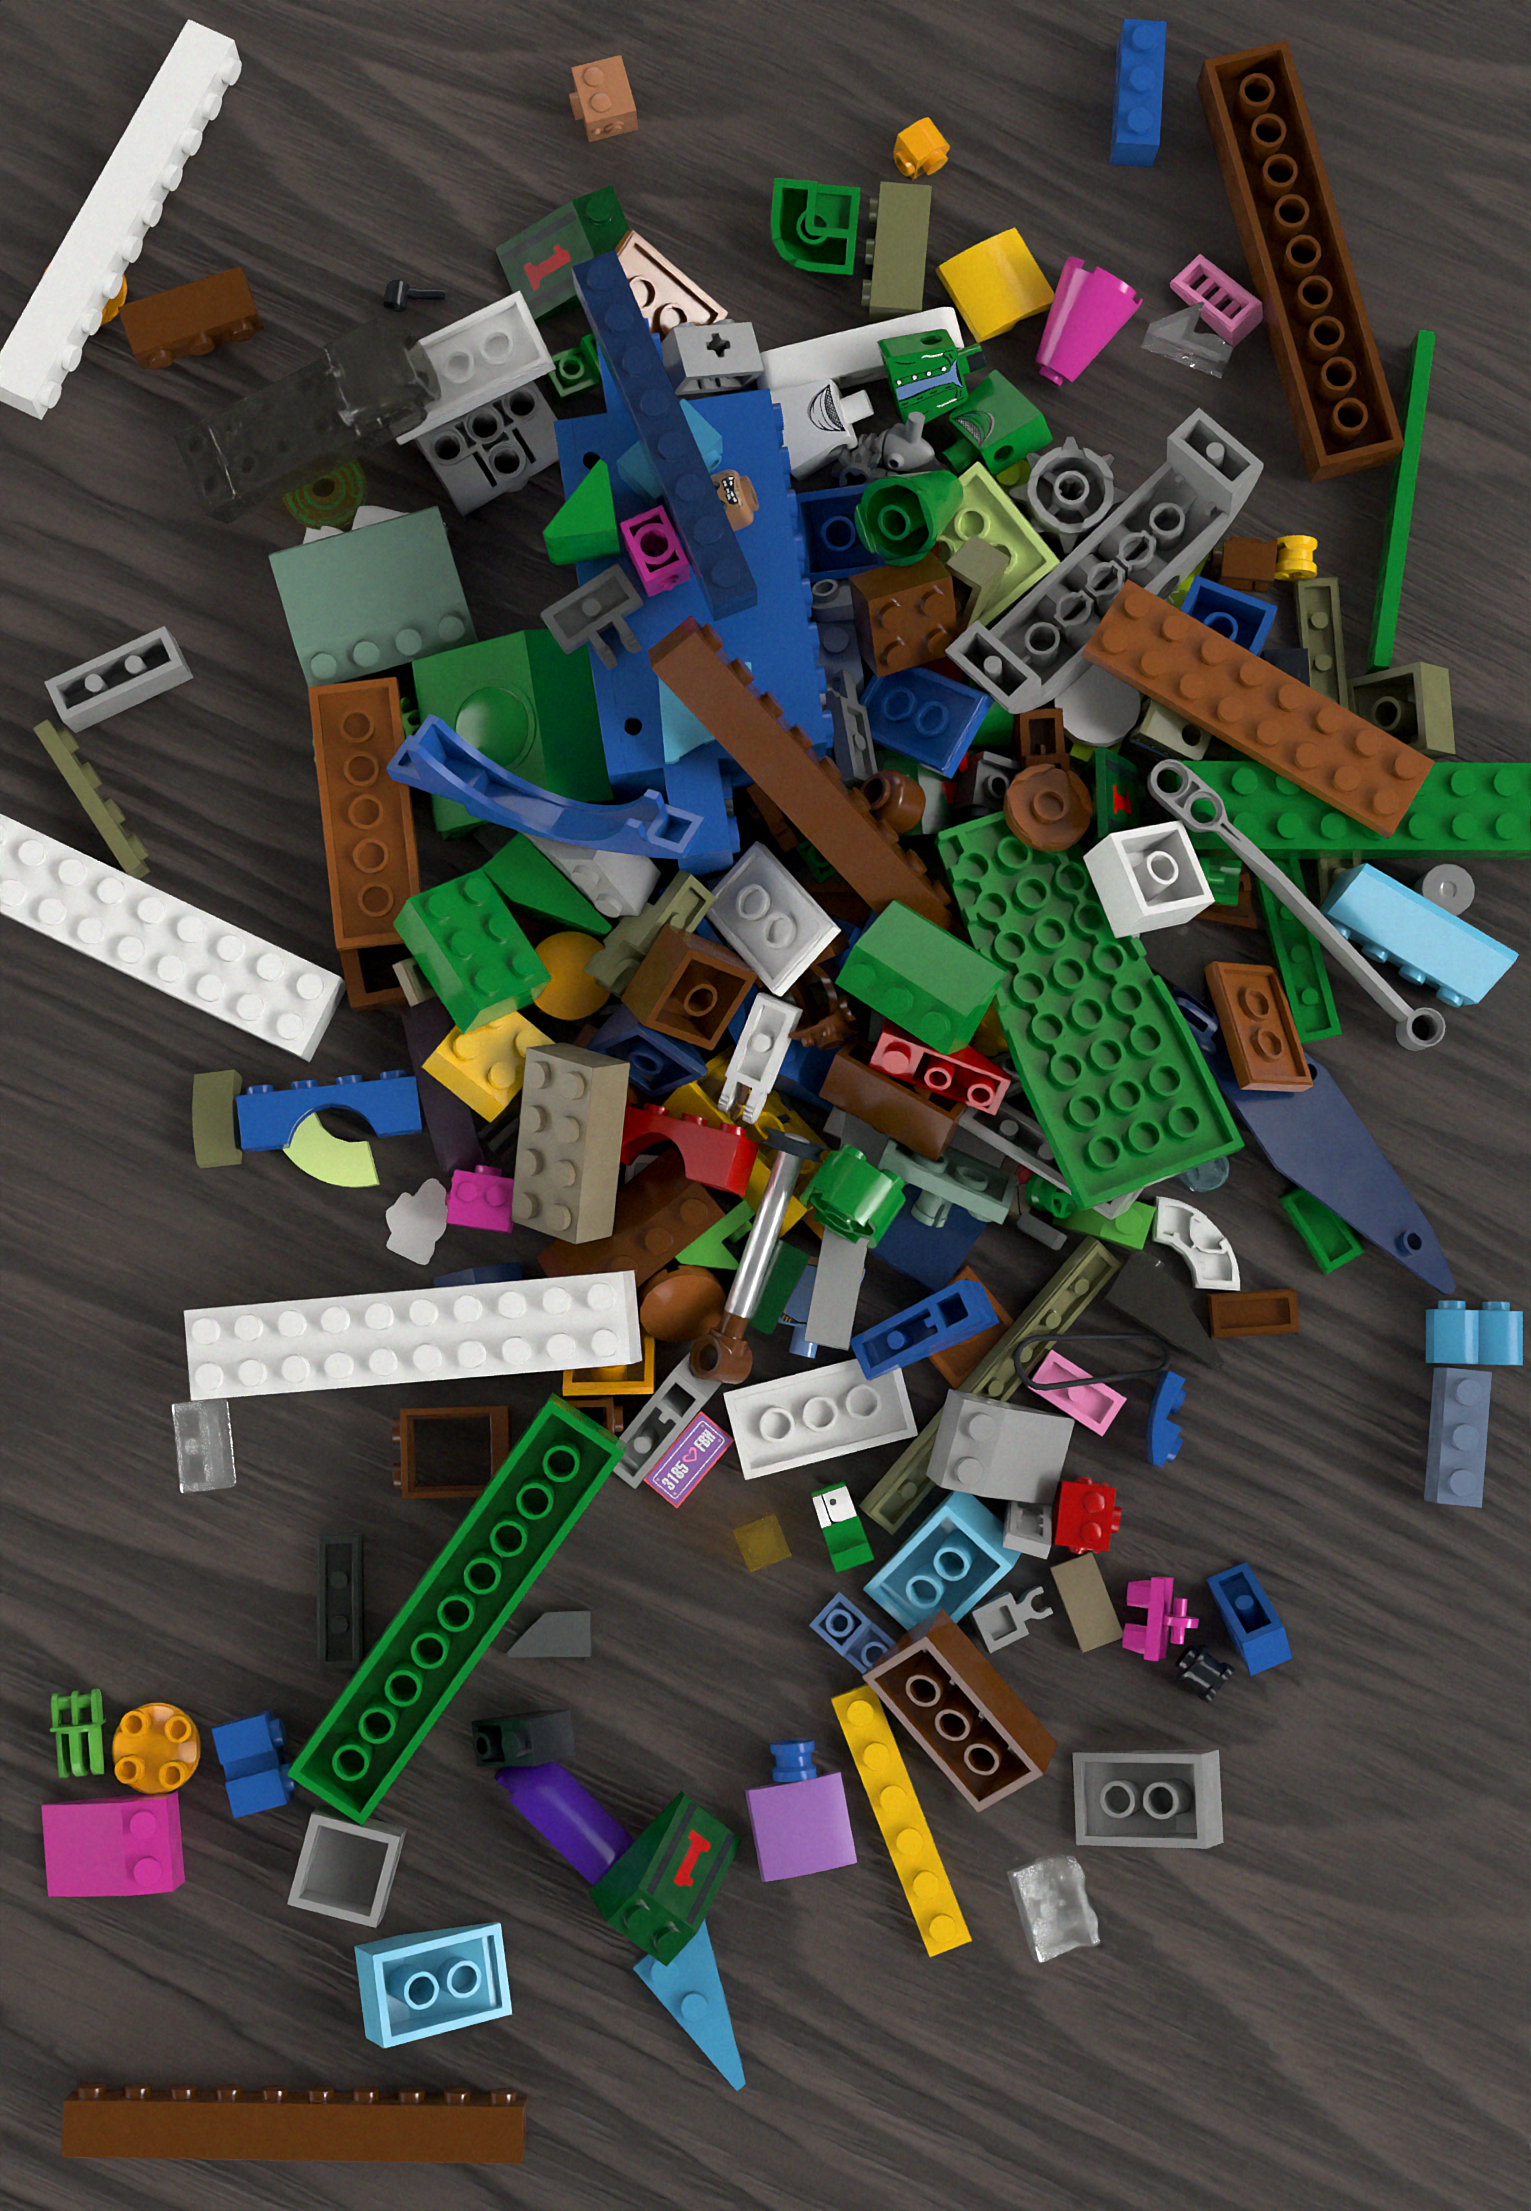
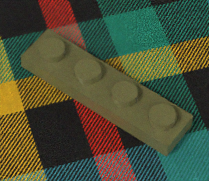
[33,719,151,879]

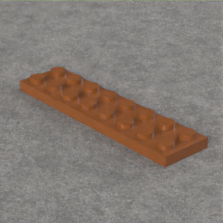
[1081,579,1435,839]

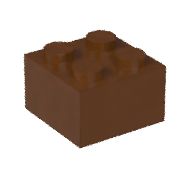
[849,552,958,678]
[621,923,758,1051]

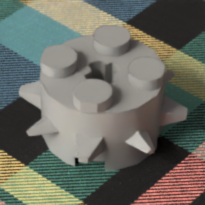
[1009,437,1129,554]

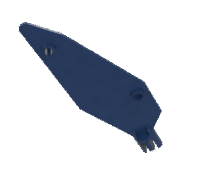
[1170,986,1455,1295]

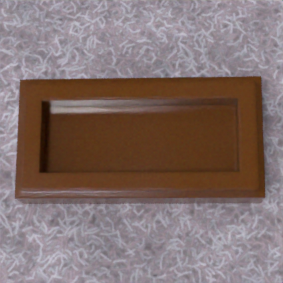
[1206,1288,1300,1339]

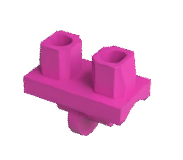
[1122,1576,1199,1661]

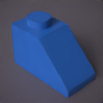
[1206,1562,1292,1676]

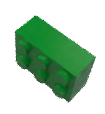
[393,868,552,1035]

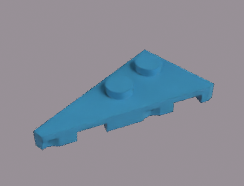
[633,1918,746,2091]

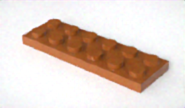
[308,677,422,951]

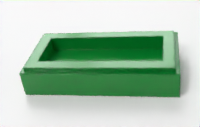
[1278,1187,1365,1275]

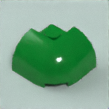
[771,178,861,276]

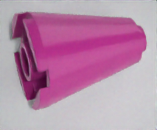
[1035,257,1143,387]

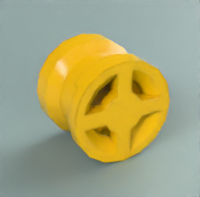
[1274,535,1318,582]

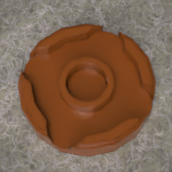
[1003,763,1093,852]
[637,1265,727,1343]

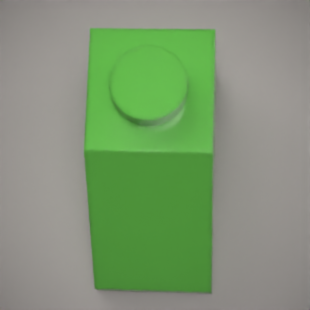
[1052,1201,1156,1252]

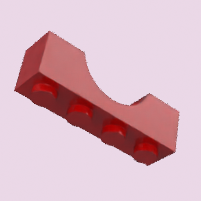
[620,1098,760,1196]

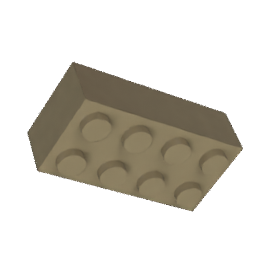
[510,1042,630,1244]

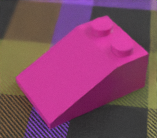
[41,1790,185,1897]

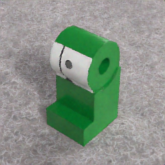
[810,1480,874,1573]

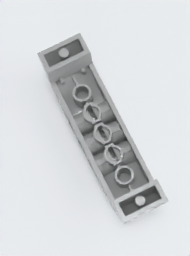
[945,408,1264,714]

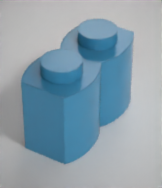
[1426,1301,1523,1365]

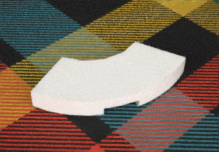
[1152,1196,1240,1291]

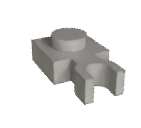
[967,1586,1053,1653]

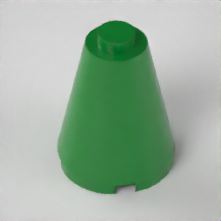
[854,470,964,567]

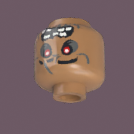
[710,469,759,532]

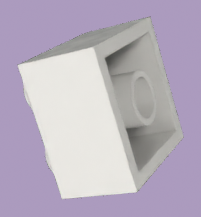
[1083,820,1215,938]

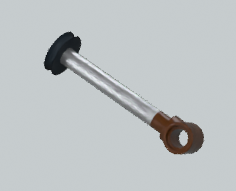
[689,1128,828,1384]

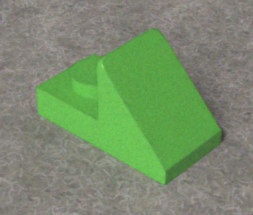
[675,1200,756,1271]

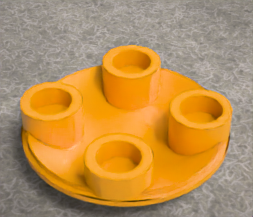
[534,932,611,1021]
[112,1703,201,1795]

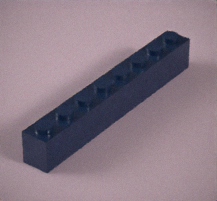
[571,250,757,622]

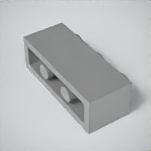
[44,626,193,733]

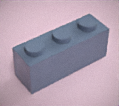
[1424,1368,1492,1508]

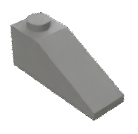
[613,1352,722,1489]

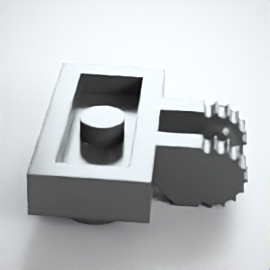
[540,563,644,670]

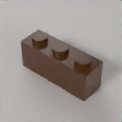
[118,266,264,370]
[819,1035,969,1162]

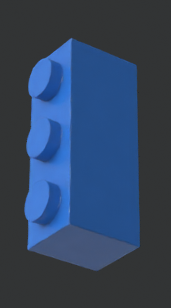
[1110,19,1167,167]

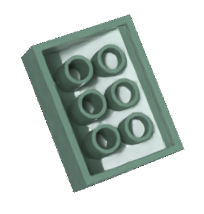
[268,505,478,687]

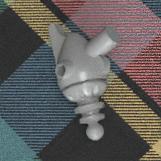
[851,412,951,473]

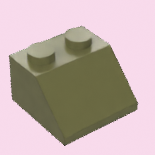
[1346,662,1456,760]

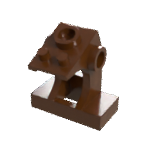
[756,931,860,1050]

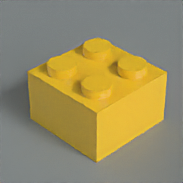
[421,1011,556,1123]

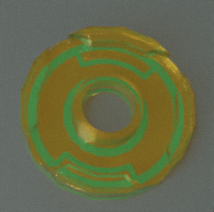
[280,444,368,530]

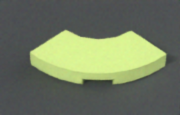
[283,1113,380,1188]

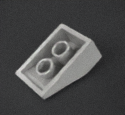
[518,831,661,917]
[926,1389,1075,1505]
[1073,1749,1223,1849]

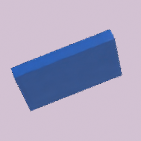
[858,665,994,779]

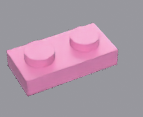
[1026,1349,1126,1436]

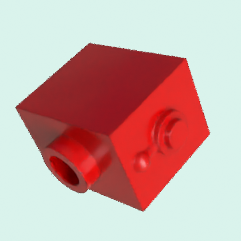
[1051,1476,1121,1554]

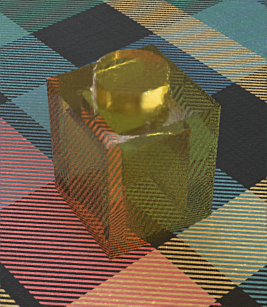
[733,1511,792,1573]

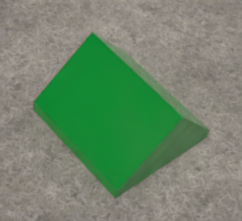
[543,459,621,566]

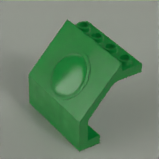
[411,629,614,841]

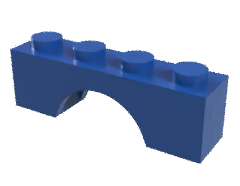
[236,1070,422,1153]

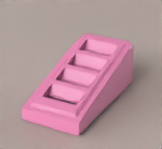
[1170,254,1263,347]

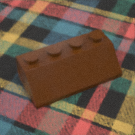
[536,1145,728,1289]
[862,1608,1058,1813]

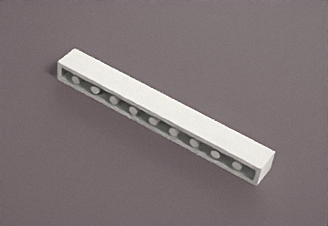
[0,19,242,420]

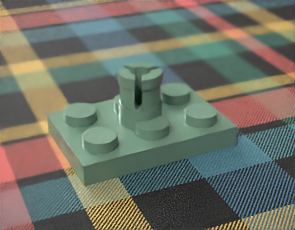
[877,1136,1018,1228]

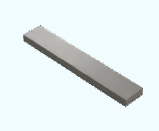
[803,1112,888,1350]

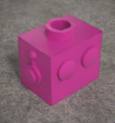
[619,505,690,598]
[445,1165,514,1234]

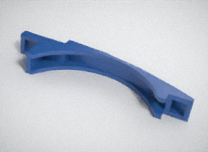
[386,714,707,859]

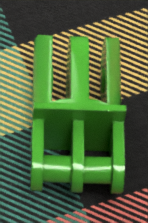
[50,1689,106,1778]

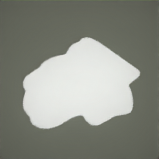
[386,1178,448,1265]

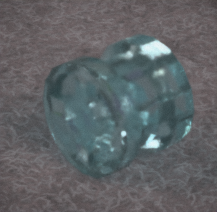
[1181,1156,1230,1193]

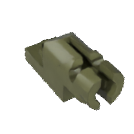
[582,869,717,997]

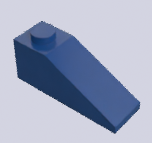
[850,1279,999,1381]

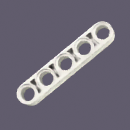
[756,307,964,392]

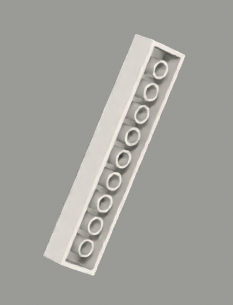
[0,814,347,1062]
[184,1270,642,1401]

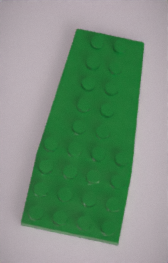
[934,810,1245,1212]

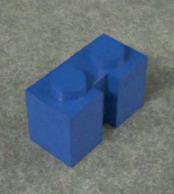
[211,1709,298,1818]

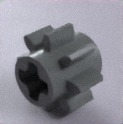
[831,444,887,488]

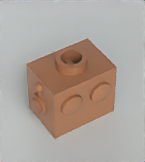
[569,55,638,142]

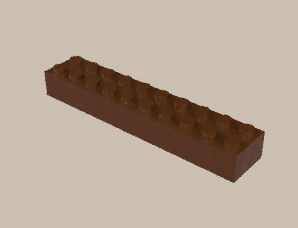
[1196,40,1404,483]

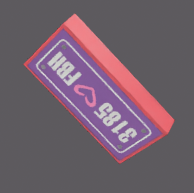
[643,1411,735,1508]

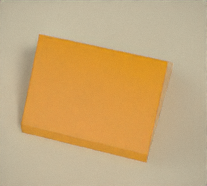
[563,1325,656,1396]

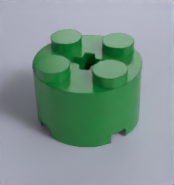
[800,1144,906,1249]

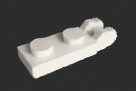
[717,992,803,1125]

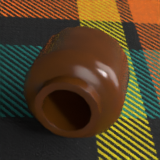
[860,769,926,835]

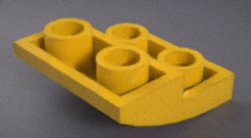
[936,228,1055,343]

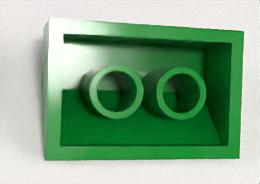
[835,899,1008,1056]

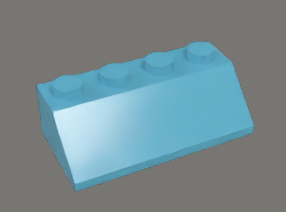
[1319,863,1519,1008]

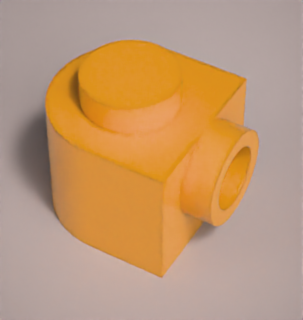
[893,117,950,180]

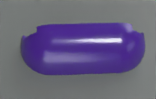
[494,1761,635,1886]

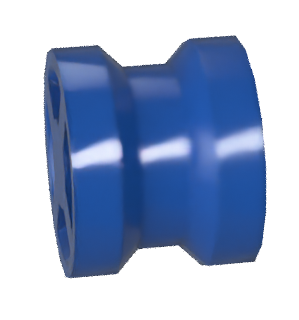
[769,1738,817,1782]

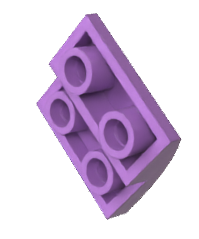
[745,1771,857,1882]

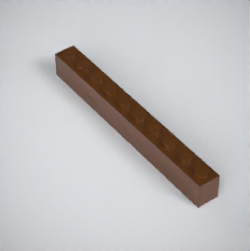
[648,615,972,947]
[61,2082,527,2164]

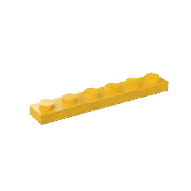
[831,1683,972,1957]

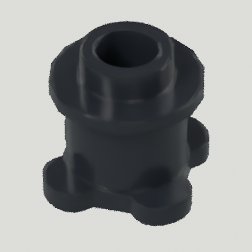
[1175,1644,1235,1703]

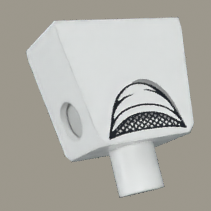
[770,379,874,481]

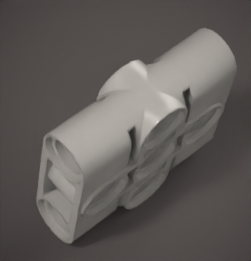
[414,380,559,517]

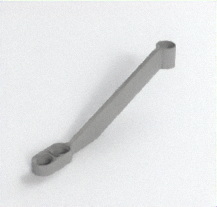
[1147,759,1446,1051]

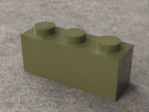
[861,181,932,323]

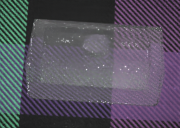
[172,1398,236,1493]

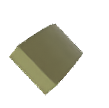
[192,1069,243,1168]

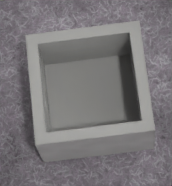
[287,1805,407,1928]

